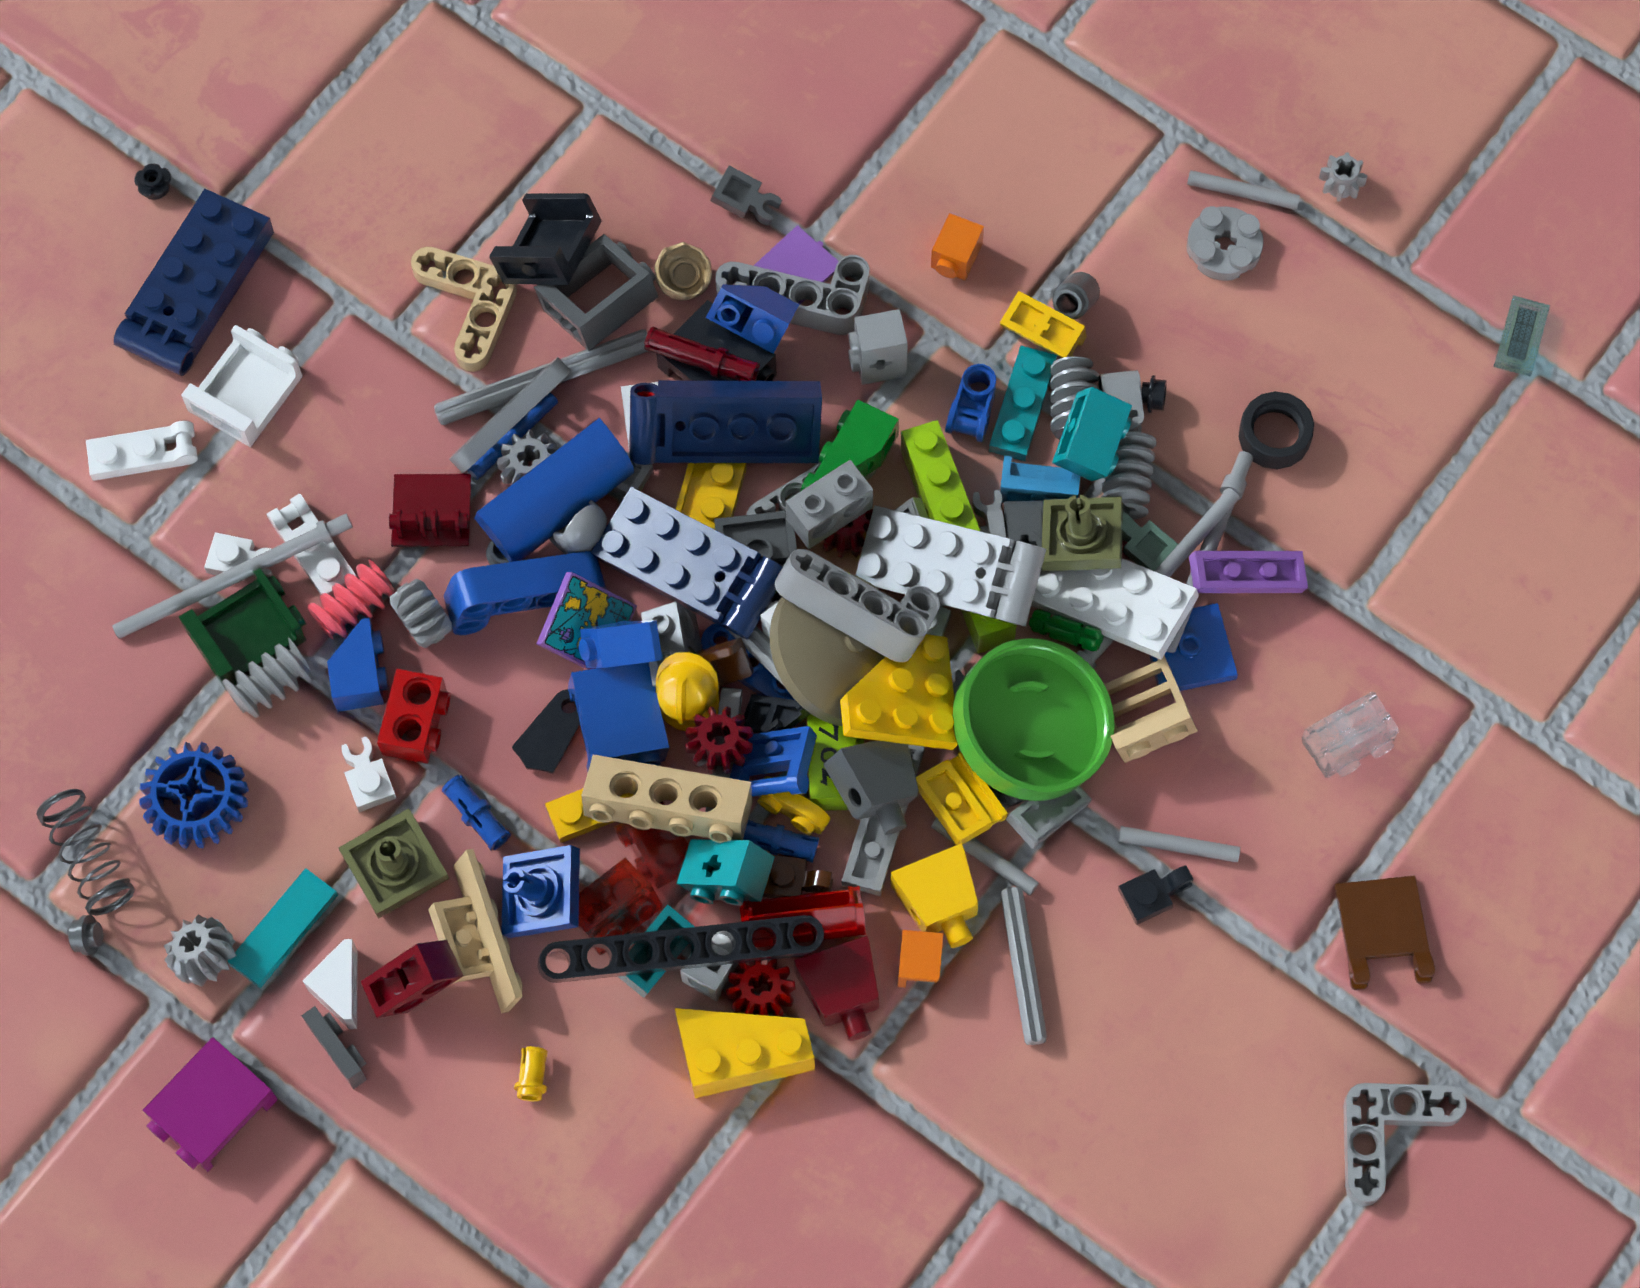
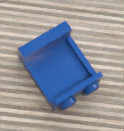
[568,662,670,772]

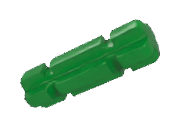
[1029,609,1104,652]

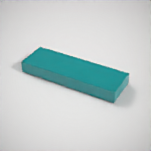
[227,868,338,989]

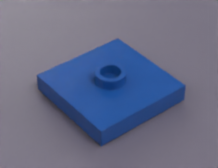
[1149,603,1238,691]

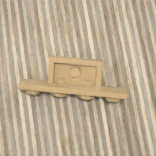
[428,849,523,1013]

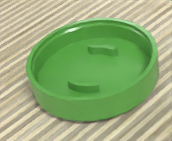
[953,638,1115,801]

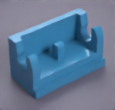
[1000,456,1080,503]

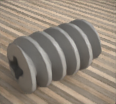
[1050,356,1099,440]
[1101,432,1157,519]
[222,637,313,718]

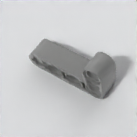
[716,255,870,335]
[775,549,940,662]

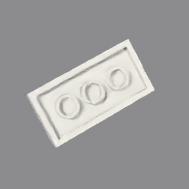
[1031,559,1199,660]

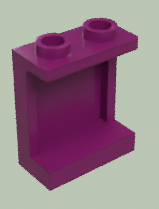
[142,1037,278,1172]

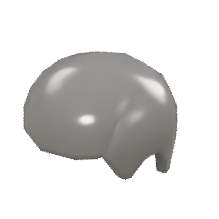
[549,500,607,554]

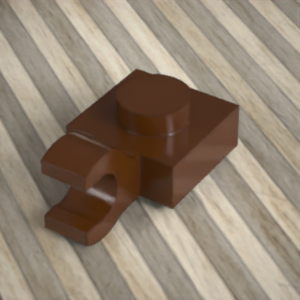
[763,854,833,898]

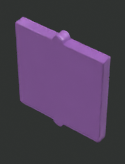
[753,225,839,304]

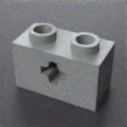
[848,309,908,385]

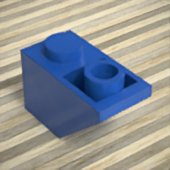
[705,284,799,354]
[327,618,389,712]

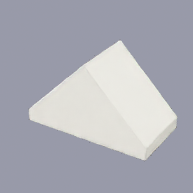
[303,939,358,1029]

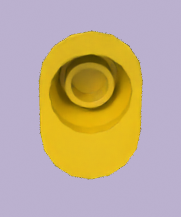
[656,652,719,731]

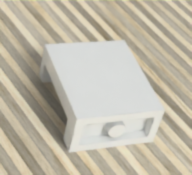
[181,325,303,447]

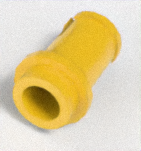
[514,1046,548,1102]

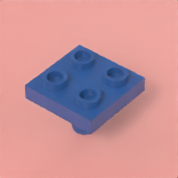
[501,845,580,938]

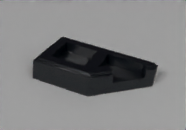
[744,694,811,734]

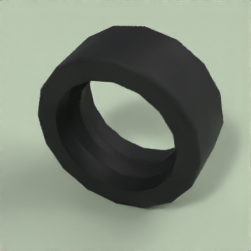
[1238,391,1314,469]

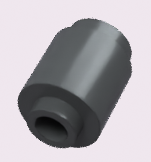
[1052,272,1100,319]

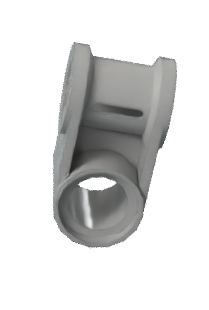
[1098,370,1144,432]

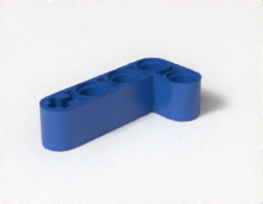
[443,551,607,636]

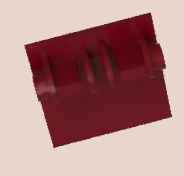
[389,474,472,547]

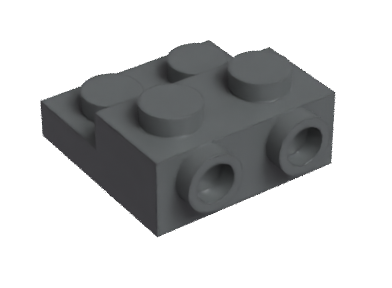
[714,511,797,602]

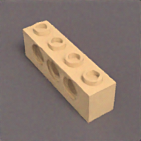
[581,755,752,843]

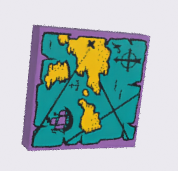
[536,572,637,670]

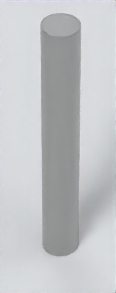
[1187,170,1300,210]
[931,818,1039,895]
[1118,826,1240,863]

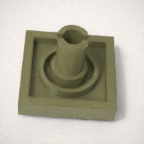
[1042,495,1123,571]
[338,808,449,919]

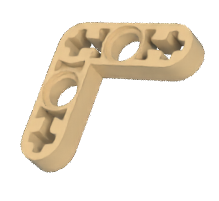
[411,247,517,372]

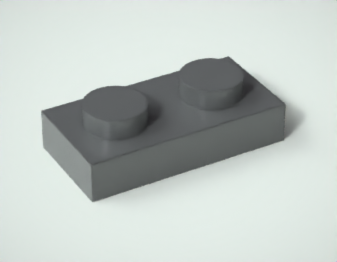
[301,1006,367,1090]

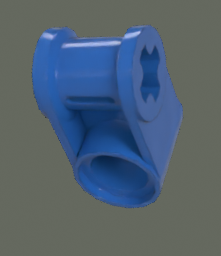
[945,364,996,443]

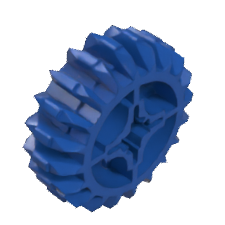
[139,742,249,849]

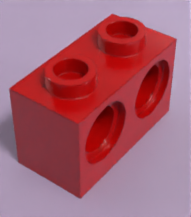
[377,668,451,764]

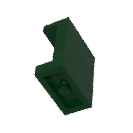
[179,568,306,691]

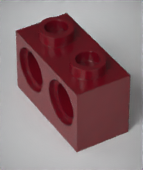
[360,940,463,1018]

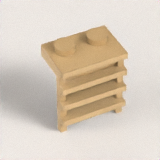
[1104,655,1198,763]

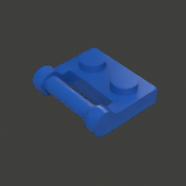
[730,726,817,797]

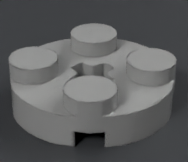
[1187,206,1263,281]

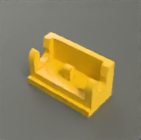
[1000,291,1087,358]

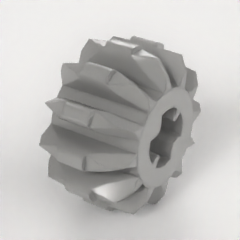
[497,429,559,485]
[390,579,452,648]
[164,914,236,987]

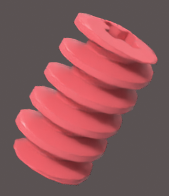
[307,559,395,640]

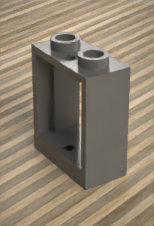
[534,234,658,351]

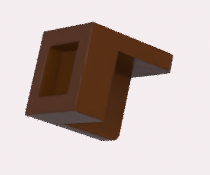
[695,637,754,690]

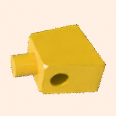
[890,843,978,948]

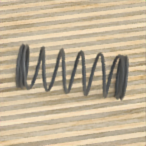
[36,789,135,916]

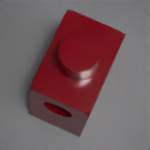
[794,936,879,1041]

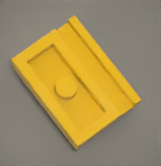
[676,463,747,530]
[916,752,1008,845]

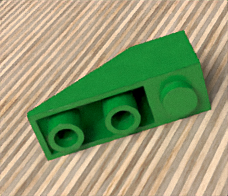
[801,400,899,491]

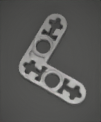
[1343,1083,1467,1206]

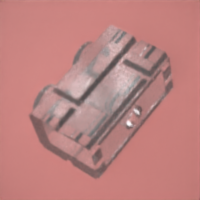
[1302,691,1399,778]

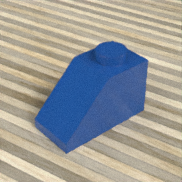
[579,620,663,668]

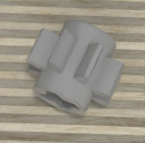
[1319,152,1368,202]

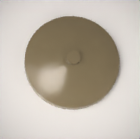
[770,574,885,727]

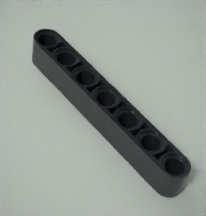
[537,915,824,983]

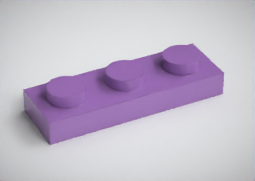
[1189,551,1308,593]

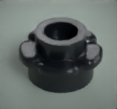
[134,164,172,200]
[1141,375,1167,413]

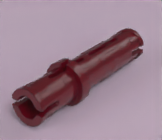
[644,326,760,381]

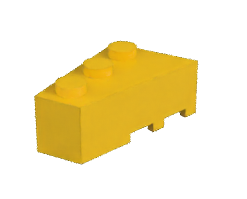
[675,1008,815,1098]

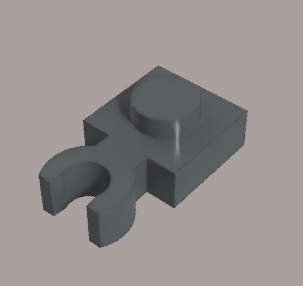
[710,165,782,225]

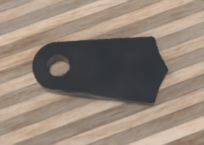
[512,689,580,774]

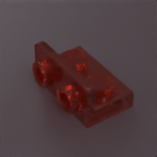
[614,801,689,889]
[578,858,663,955]

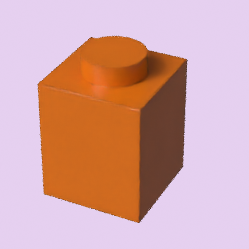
[931,213,984,281]

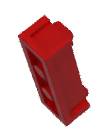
[740,886,866,948]

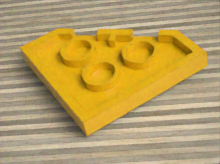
[840,634,958,750]

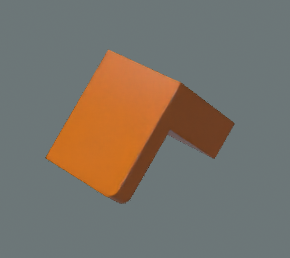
[898,930,943,988]

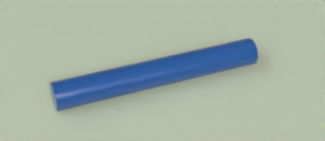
[467,393,558,480]

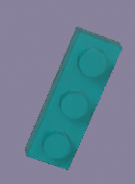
[989,345,1057,462]

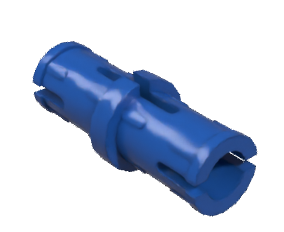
[442,775,511,851]
[743,820,819,863]

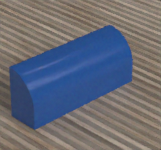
[474,417,634,562]

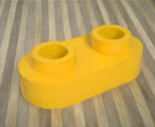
[757,776,831,836]

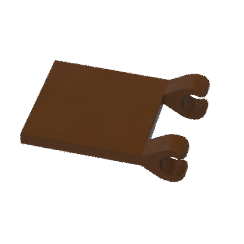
[1334,876,1435,990]

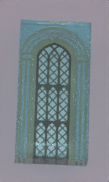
[1493,295,1550,377]

